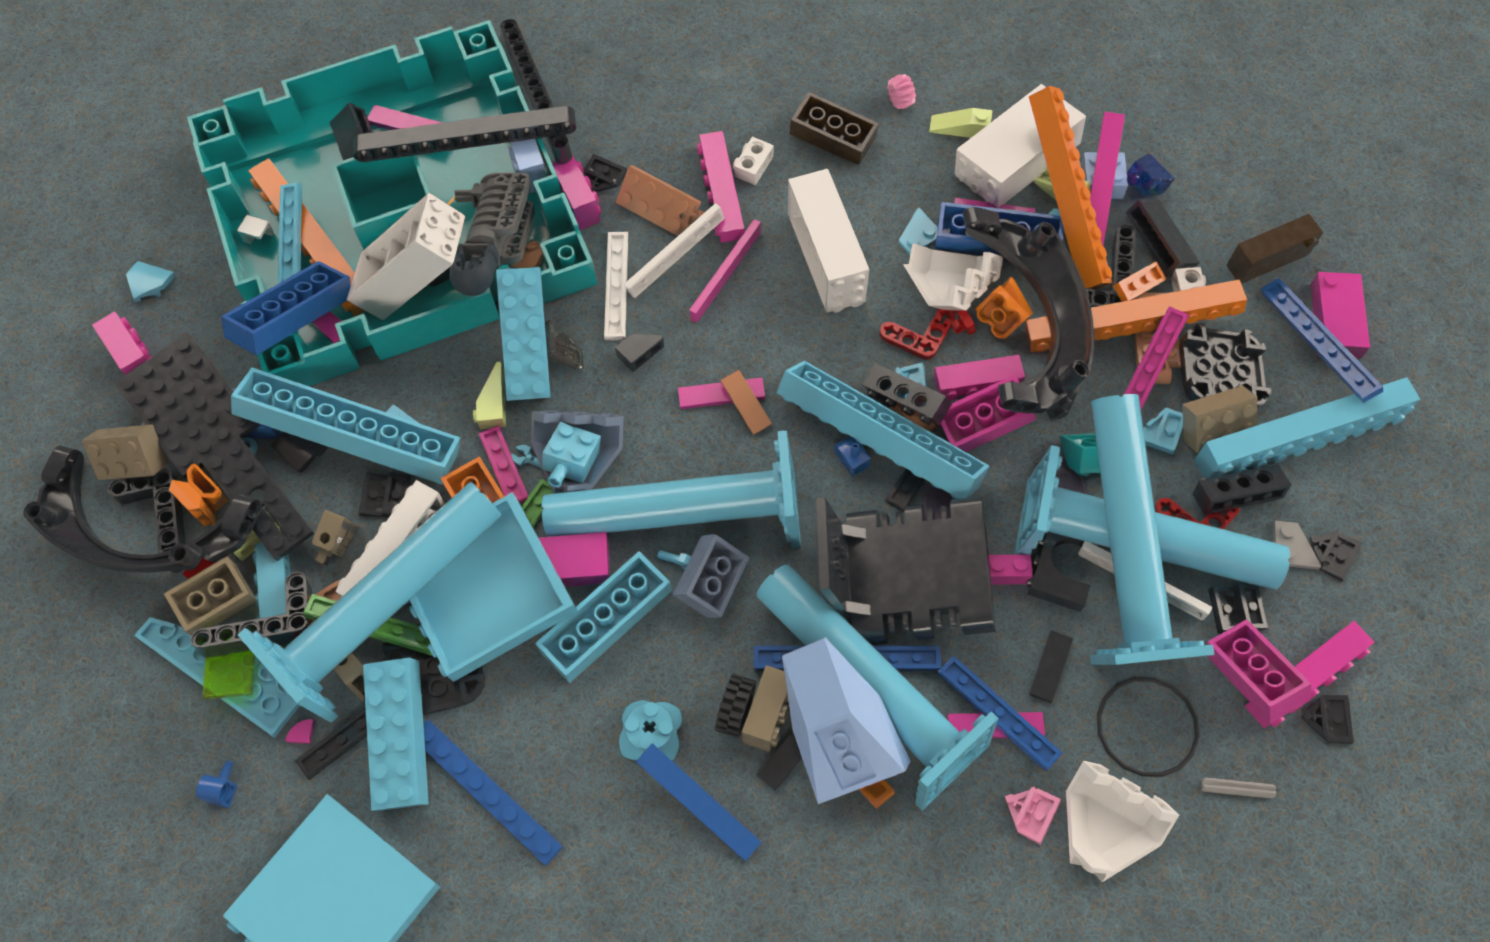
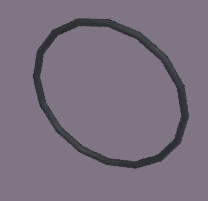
[1097,677,1200,777]

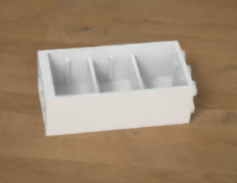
[955,84,1086,208]
[788,169,869,313]
[347,193,465,320]

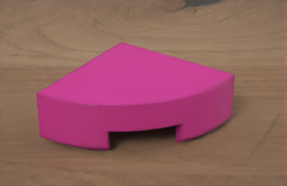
[285,719,315,744]

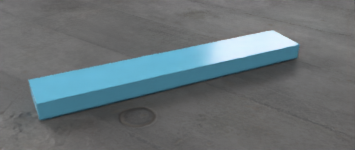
[278,182,302,284]

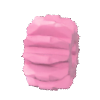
[887,74,916,109]

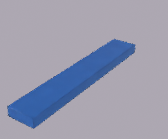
[937,656,1063,772]
[636,743,761,861]

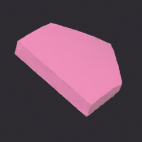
[1005,787,1061,845]

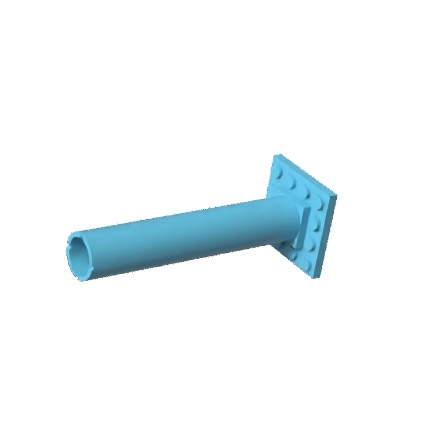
[1090,394,1214,665]
[542,430,801,549]
[1014,445,1290,590]
[238,482,502,723]
[757,564,999,811]

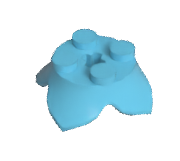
[619,700,682,761]

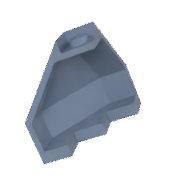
[531,410,624,494]

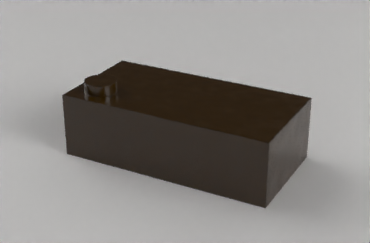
[789,92,879,165]
[1226,214,1323,284]

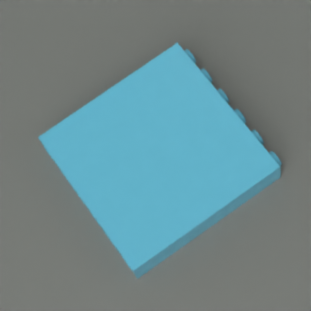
[409,492,578,682]
[223,794,440,942]

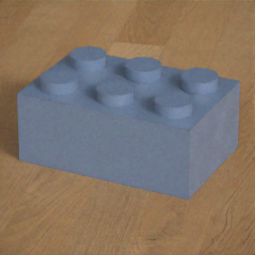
[673,534,750,618]

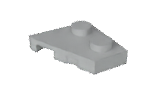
[1273,521,1321,570]

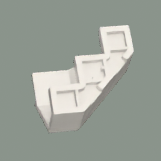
[903,244,1003,310]
[1066,761,1179,882]

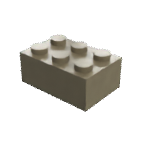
[1182,386,1257,453]
[82,424,168,480]
[164,556,257,636]
[742,665,789,752]

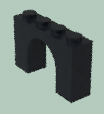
[1026,532,1102,612]

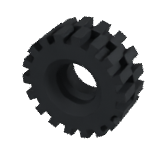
[715,673,756,738]

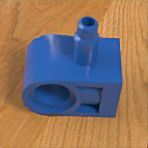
[833,436,871,477]
[196,760,238,808]

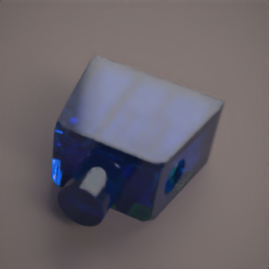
[1127,153,1175,195]

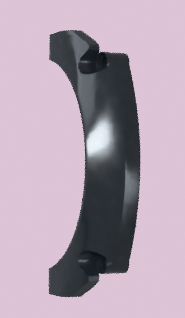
[962,207,1094,414]
[23,445,261,573]

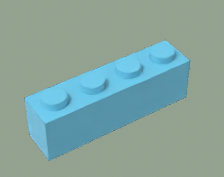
[252,543,290,633]

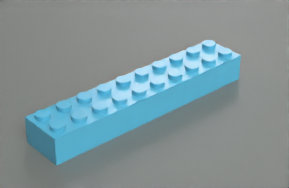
[776,361,990,499]
[231,367,460,485]
[1195,377,1421,478]

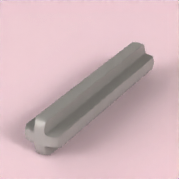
[1201,777,1276,799]

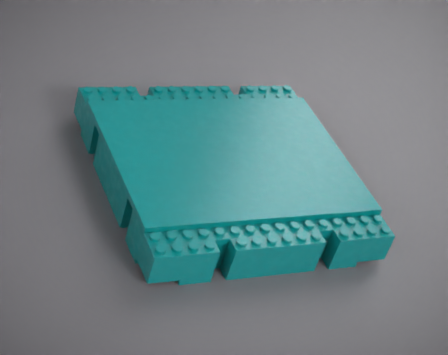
[187,20,598,386]

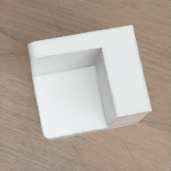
[237,215,274,244]

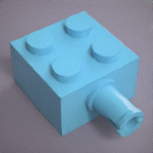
[542,422,601,488]

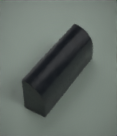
[329,102,373,160]
[1125,199,1200,276]

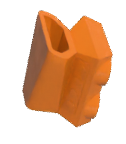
[975,277,1033,340]
[169,464,228,527]

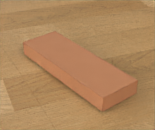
[721,370,772,436]

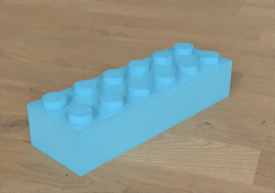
[496,267,550,401]
[535,551,672,683]
[363,658,429,811]

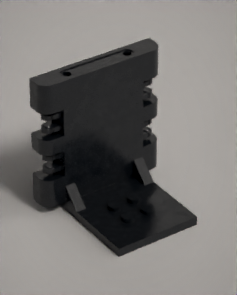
[816,496,996,645]

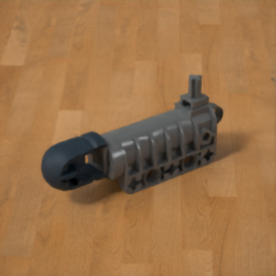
[450,172,535,296]

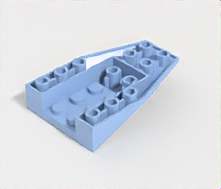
[782,637,911,804]

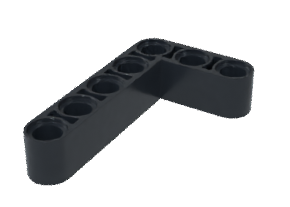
[1085,223,1136,308]
[108,468,186,573]
[190,572,313,658]

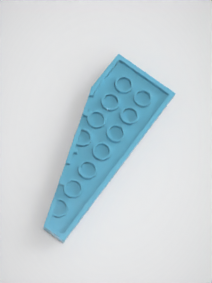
[134,617,300,738]

